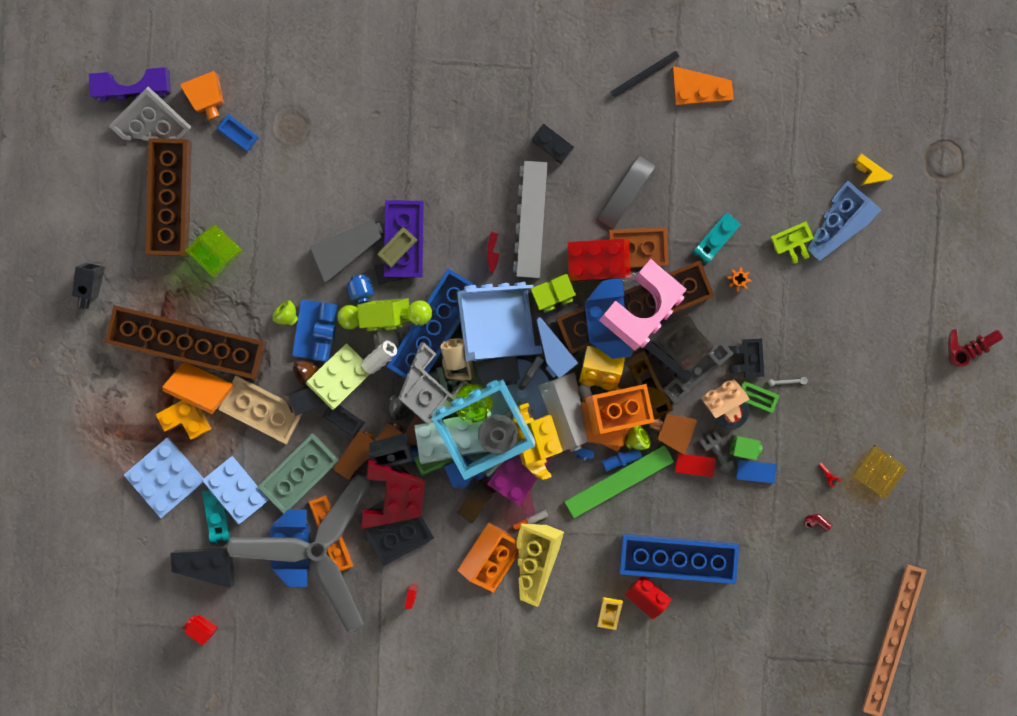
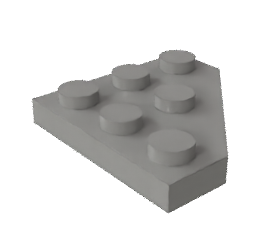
[109,87,191,140]

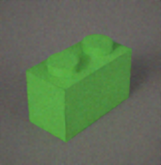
[729,435,763,460]

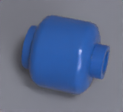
[347,275,374,304]

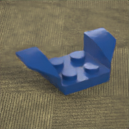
[584,278,631,359]
[270,510,310,587]

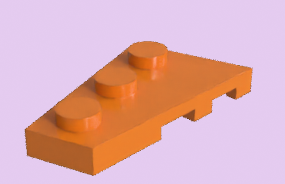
[672,66,734,105]

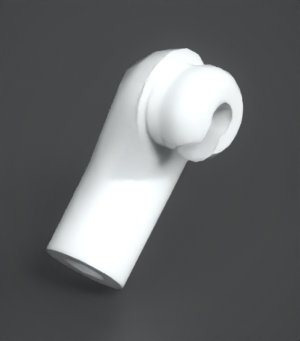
[578,383,592,402]

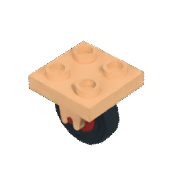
[701,379,749,429]

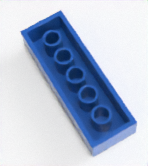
[387,268,479,378]
[619,533,739,584]

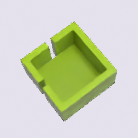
[531,274,576,313]

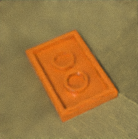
[162,362,233,414]

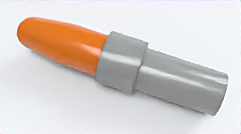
[513,510,549,530]

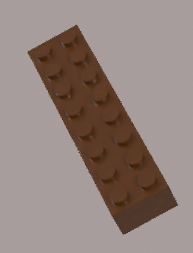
[556,261,714,354]
[105,305,267,379]

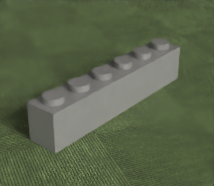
[513,161,547,279]

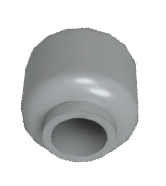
[374,328,403,349]

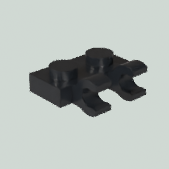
[728,338,765,378]

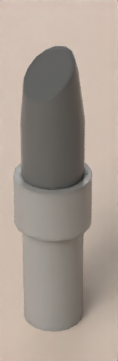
[518,357,543,390]

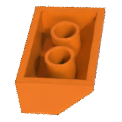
[457,522,519,593]

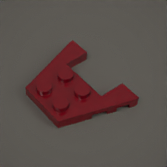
[361,460,425,529]

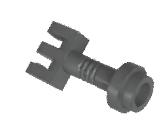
[699,430,735,473]

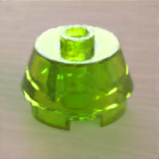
[456,384,493,423]

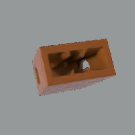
[649,414,698,455]

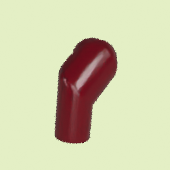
[804,514,833,532]

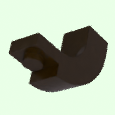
[627,351,673,419]

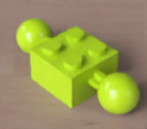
[337,298,432,331]

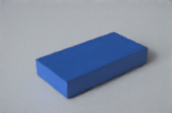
[217,114,259,152]
[736,460,777,484]

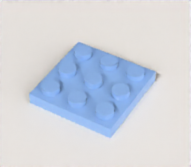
[124,437,204,518]

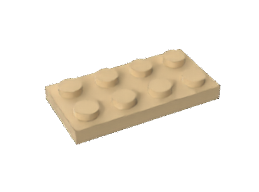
[218,375,303,444]

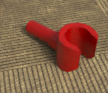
[818,463,841,488]

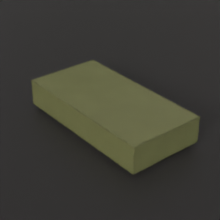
[377,227,418,268]

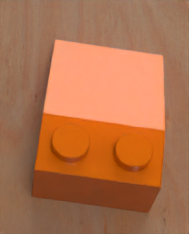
[585,384,655,435]

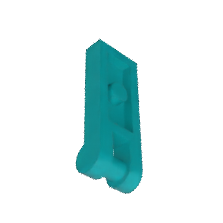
[692,212,741,265]
[202,490,231,544]

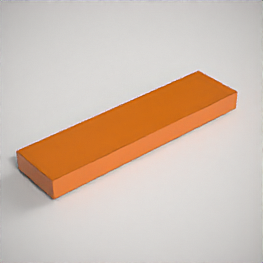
[308,495,353,572]

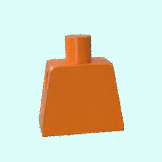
[180,71,224,120]

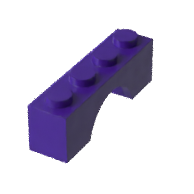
[89,67,171,102]

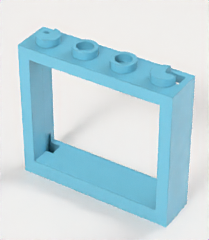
[432,380,535,480]

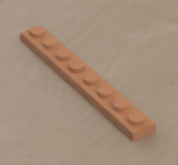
[862,564,927,716]

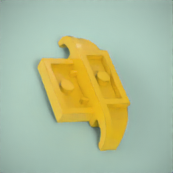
[513,403,563,480]

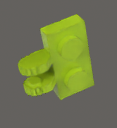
[770,221,814,264]

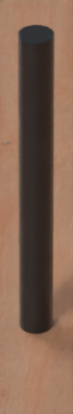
[610,51,679,98]

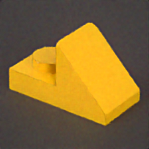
[854,154,893,186]
[597,597,623,630]

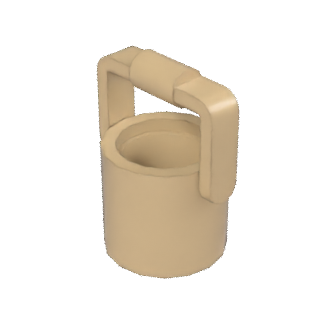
[440,338,475,381]

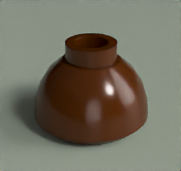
[293,361,318,386]

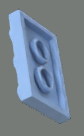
[202,456,269,525]

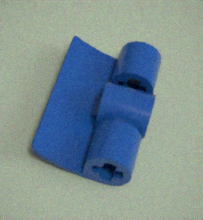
[292,299,337,362]

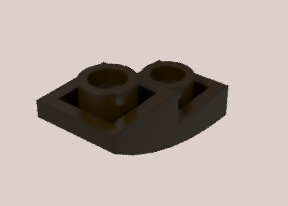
[457,479,496,524]

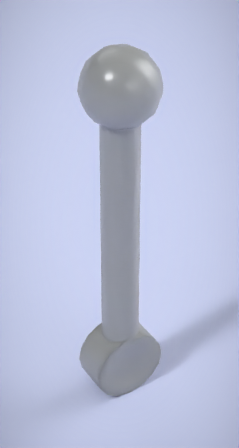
[768,377,808,387]

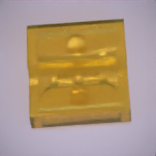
[852,445,907,499]

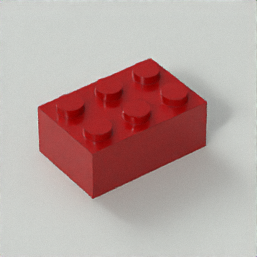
[567,239,631,281]

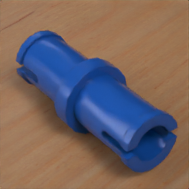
[602,448,642,472]

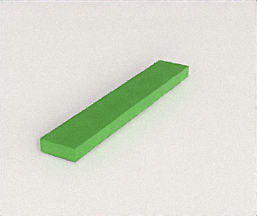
[564,445,674,518]

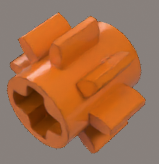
[727,267,752,291]

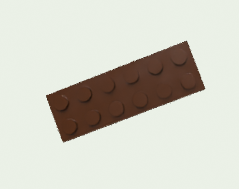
[145,138,192,257]

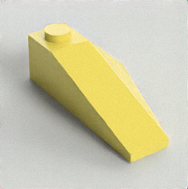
[516,524,564,607]

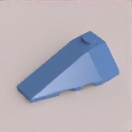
[807,181,882,261]

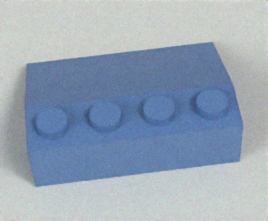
[536,317,578,378]

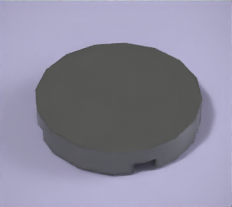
[478,414,518,454]

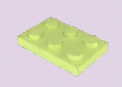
[306,343,370,410]

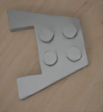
[398,342,475,424]

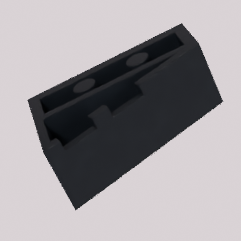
[170,547,234,588]

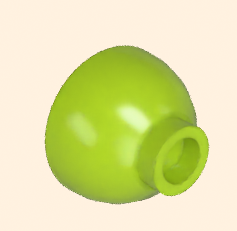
[272,300,298,326]
[625,425,650,450]

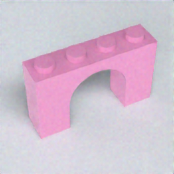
[599,259,686,350]

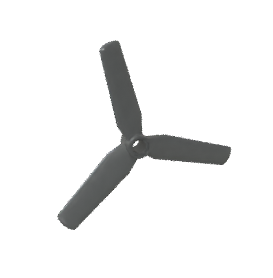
[227,474,372,632]

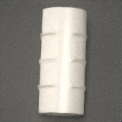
[362,341,397,374]

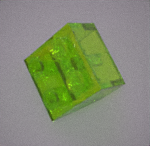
[185,224,243,278]

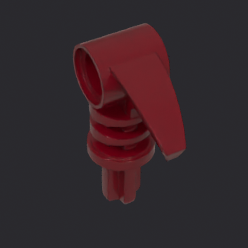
[948,329,1003,367]

